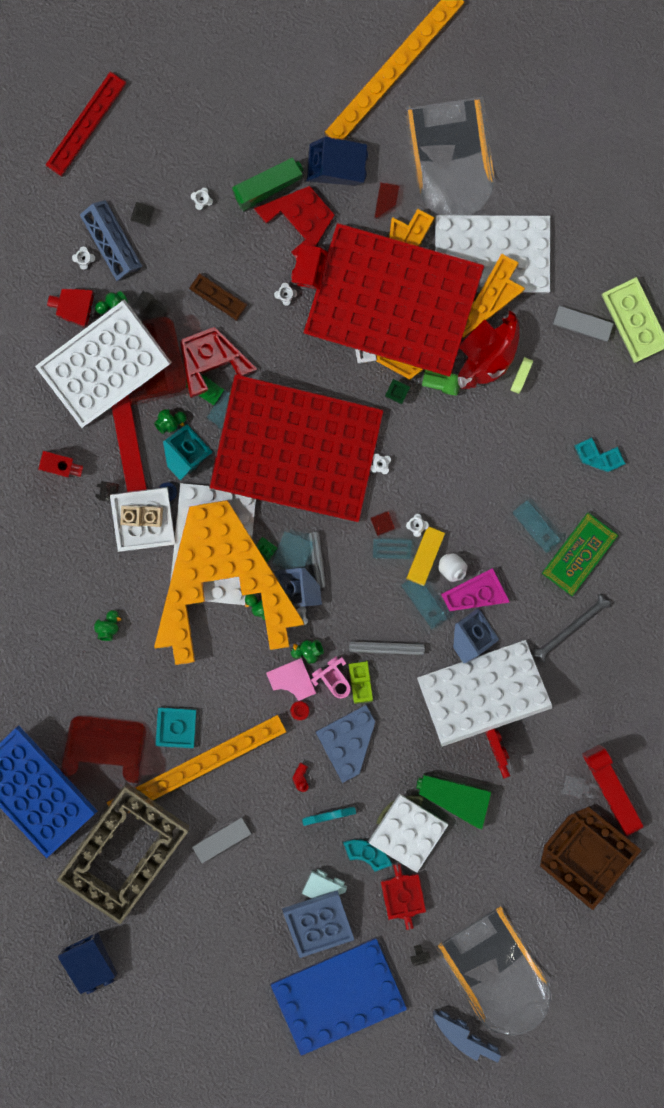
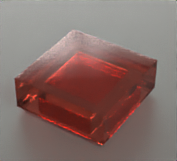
[370,511,395,536]

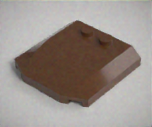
[540,807,642,910]

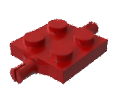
[485,728,511,779]
[381,864,426,930]

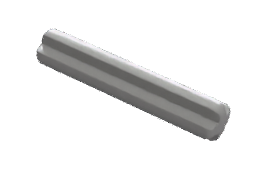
[309,532,326,588]

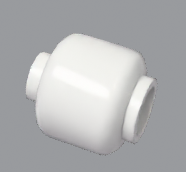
[439,553,467,582]

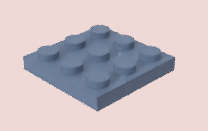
[282,890,354,958]

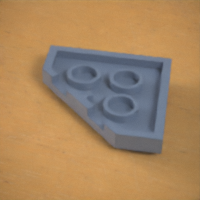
[315,705,375,783]

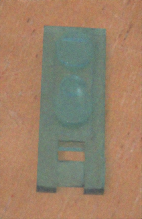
[512,500,561,553]
[401,580,447,629]

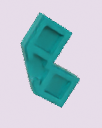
[574,438,625,472]

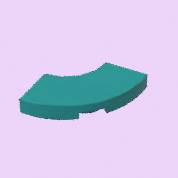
[302,807,356,826]
[343,839,392,872]

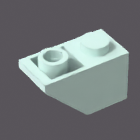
[302,869,347,899]

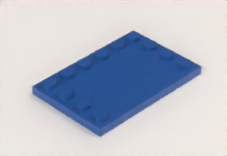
[0,726,97,858]
[271,938,407,1056]

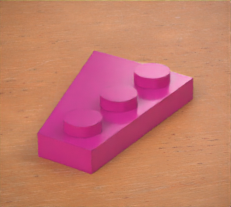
[441,568,510,611]

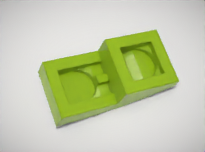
[349,661,373,704]

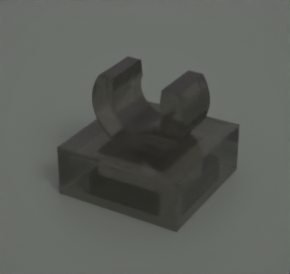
[130,202,155,227]
[95,481,119,502]
[410,944,431,967]

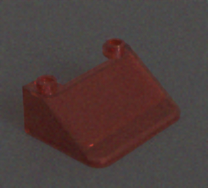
[129,317,186,406]
[61,716,146,783]

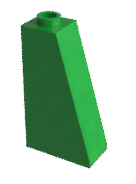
[232,157,304,212]
[416,774,491,830]

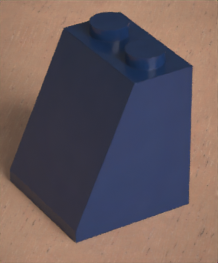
[307,137,368,186]
[58,932,117,994]

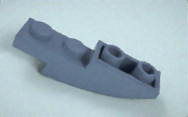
[433,1010,501,1063]

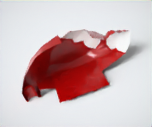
[458,311,520,389]

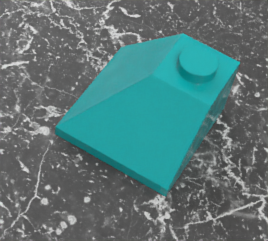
[163,424,213,480]

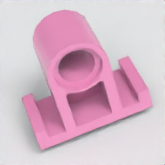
[311,656,350,698]

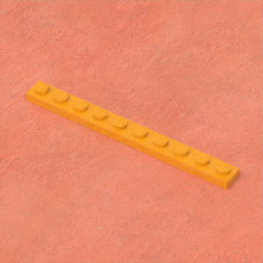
[325,0,464,140]
[106,714,287,813]

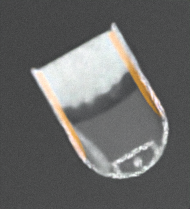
[405,95,494,218]
[436,906,551,1036]

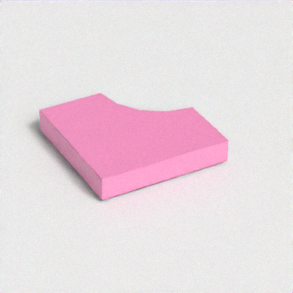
[266,658,316,701]

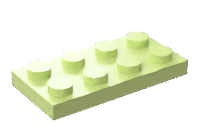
[601,277,664,363]

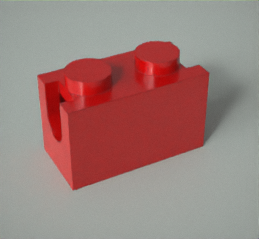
[291,244,328,290]

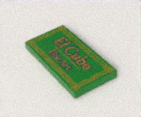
[541,512,618,596]

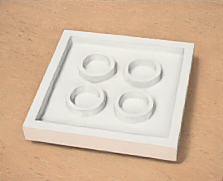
[110,487,175,552]
[368,793,448,872]

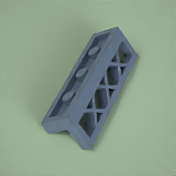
[80,200,143,281]

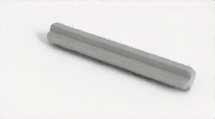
[349,641,425,655]

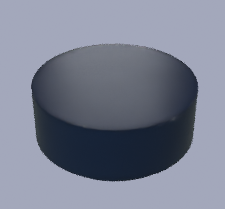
[159,482,177,501]

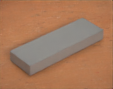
[552,306,614,342]
[192,817,252,863]

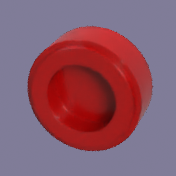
[290,701,310,720]

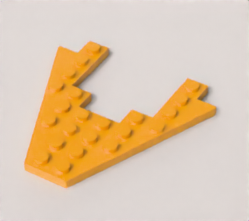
[376,209,525,380]
[154,500,305,665]

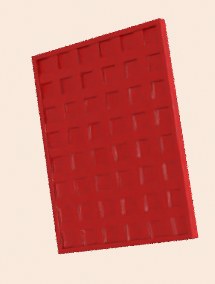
[303,223,484,377]
[209,374,383,522]

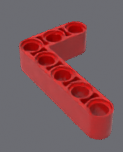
[582,745,644,837]

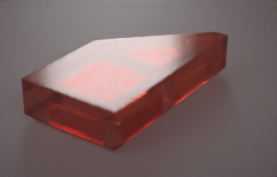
[374,183,399,219]

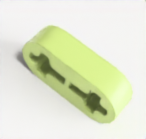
[510,357,533,394]

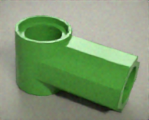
[422,370,460,396]

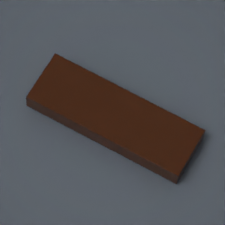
[189,273,247,321]

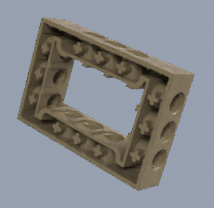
[57,782,189,924]

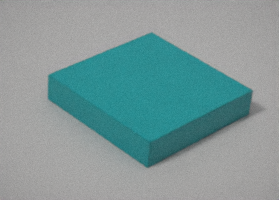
[156,707,197,748]

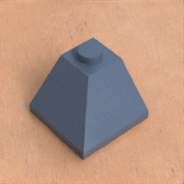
[275,568,322,607]
[453,608,499,663]

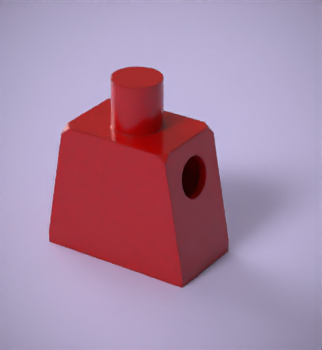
[47,289,95,328]
[38,451,83,478]

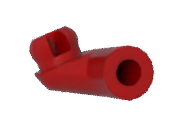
[292,762,309,792]

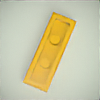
[406,527,445,586]

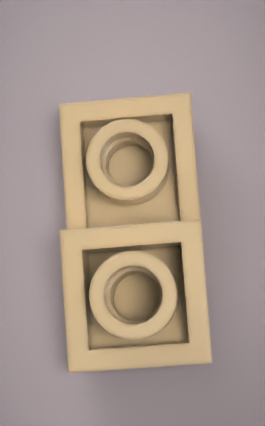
[120,505,163,527]

